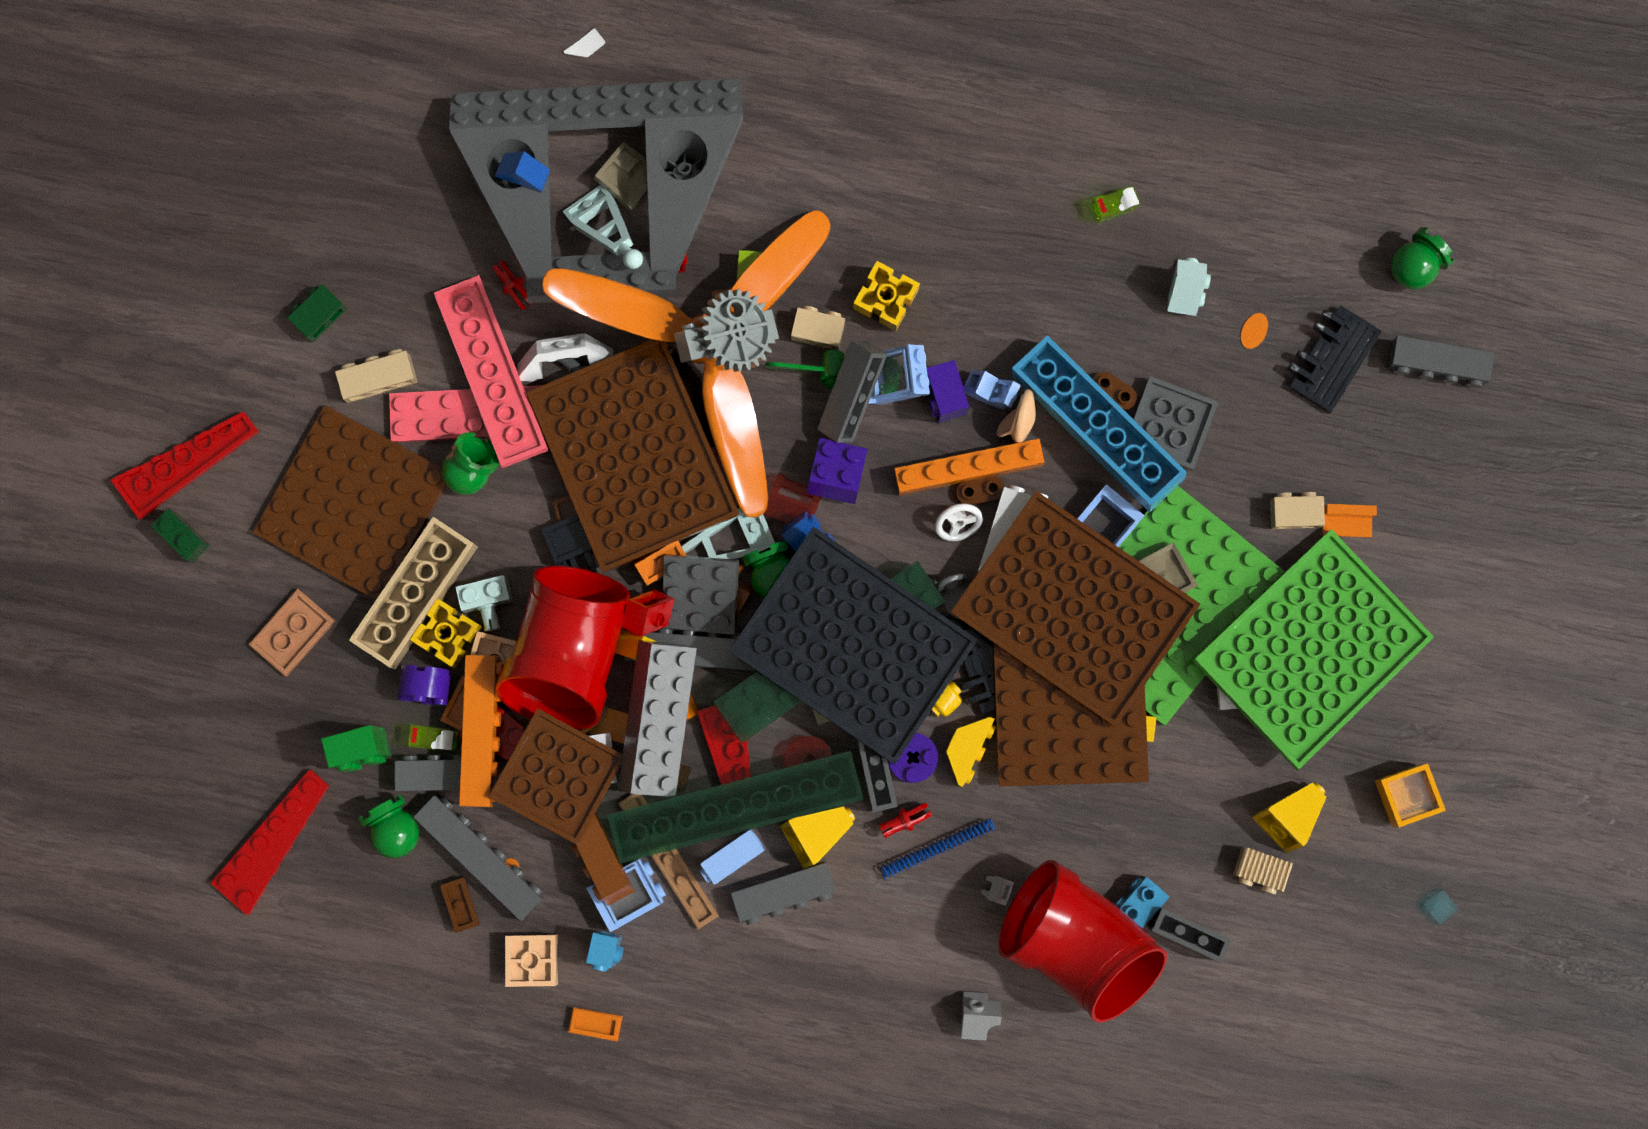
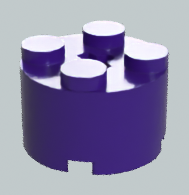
[398,665,451,706]
[888,733,938,783]

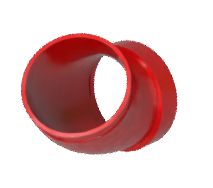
[495,566,630,729]
[998,860,1167,1023]

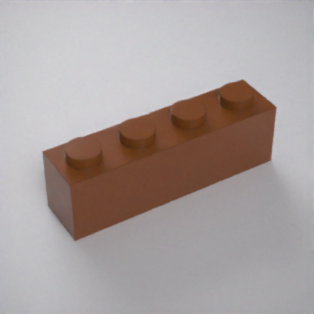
[572,812,635,906]

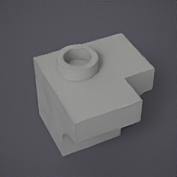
[961,992,1002,1040]

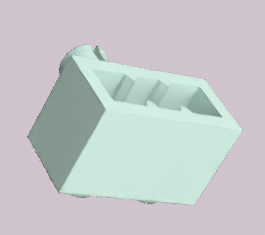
[1167,258,1211,316]
[456,575,513,632]

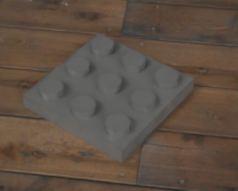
[1133,376,1219,471]
[663,554,739,634]

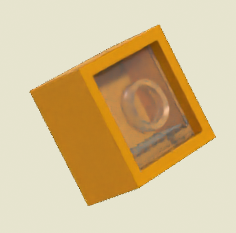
[1374,763,1446,828]

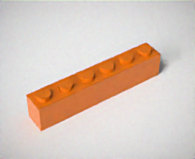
[894,439,1045,496]
[459,655,503,807]

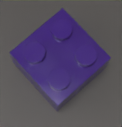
[926,360,969,423]
[807,438,868,504]

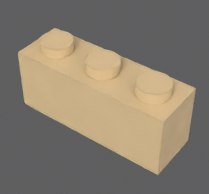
[335,349,418,403]

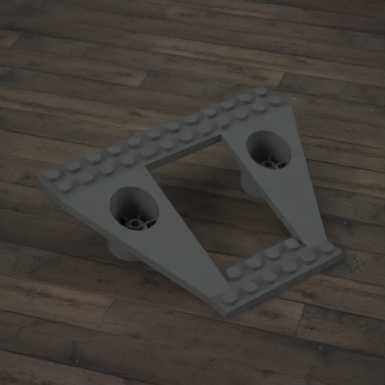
[449,78,743,303]

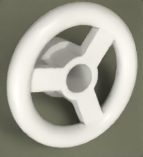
[935,504,983,541]

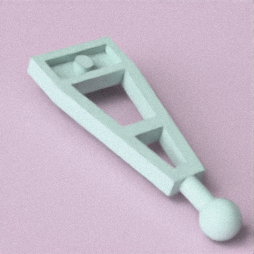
[563,185,643,269]
[654,508,775,582]

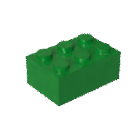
[321,725,392,773]

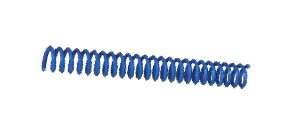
[881,818,995,880]

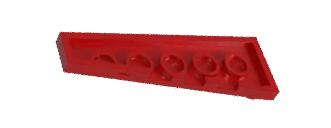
[110,411,260,519]
[211,769,330,915]

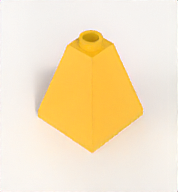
[1251,783,1326,853]
[779,806,855,869]

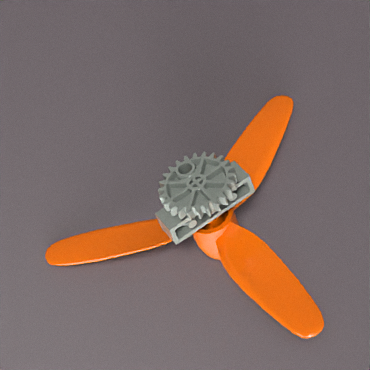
[542,210,831,518]

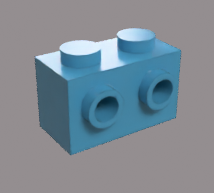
[1114,876,1170,928]
[586,930,624,972]

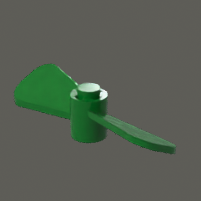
[765,350,902,394]

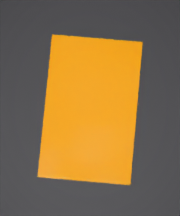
[589,708,628,744]

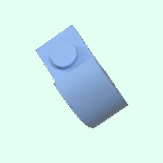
[964,369,1021,410]

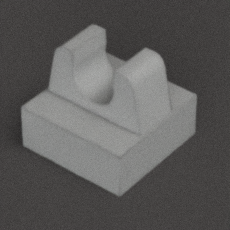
[981,876,1014,906]

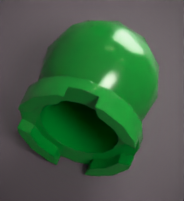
[1391,227,1455,290]
[441,432,499,495]
[742,541,791,599]
[357,794,420,859]

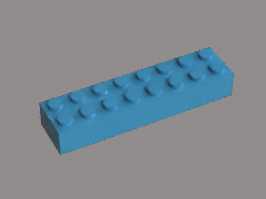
[1012,335,1187,512]

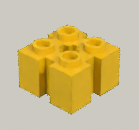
[853,261,920,331]
[410,598,483,668]

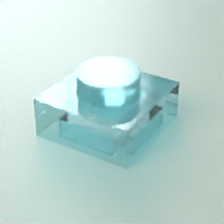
[1422,889,1459,925]

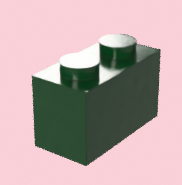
[287,284,347,343]
[151,508,210,563]

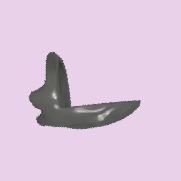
[932,568,969,620]

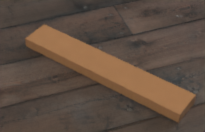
[618,794,719,929]

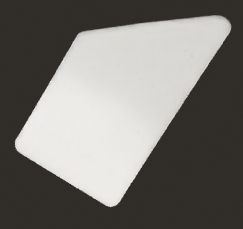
[564,29,605,57]

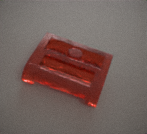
[763,473,822,524]

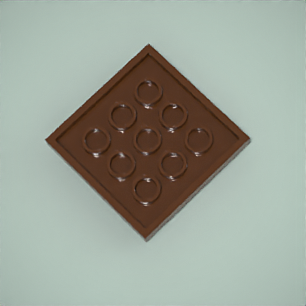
[489,708,623,845]

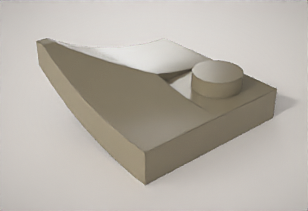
[594,141,648,213]
[1139,542,1198,593]

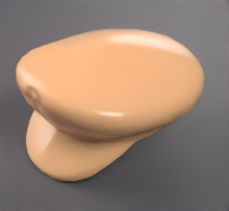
[996,389,1036,443]

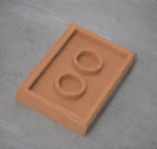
[249,589,336,677]

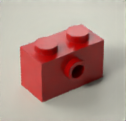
[621,589,675,637]

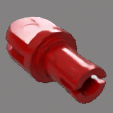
[492,260,533,310]
[878,802,932,839]

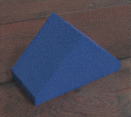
[495,151,550,192]

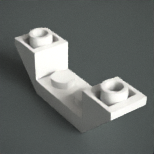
[517,333,614,382]

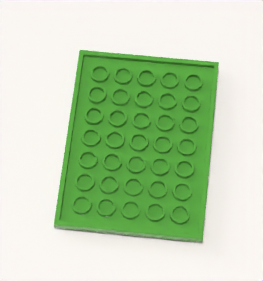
[1119,486,1285,726]
[1192,529,1434,771]

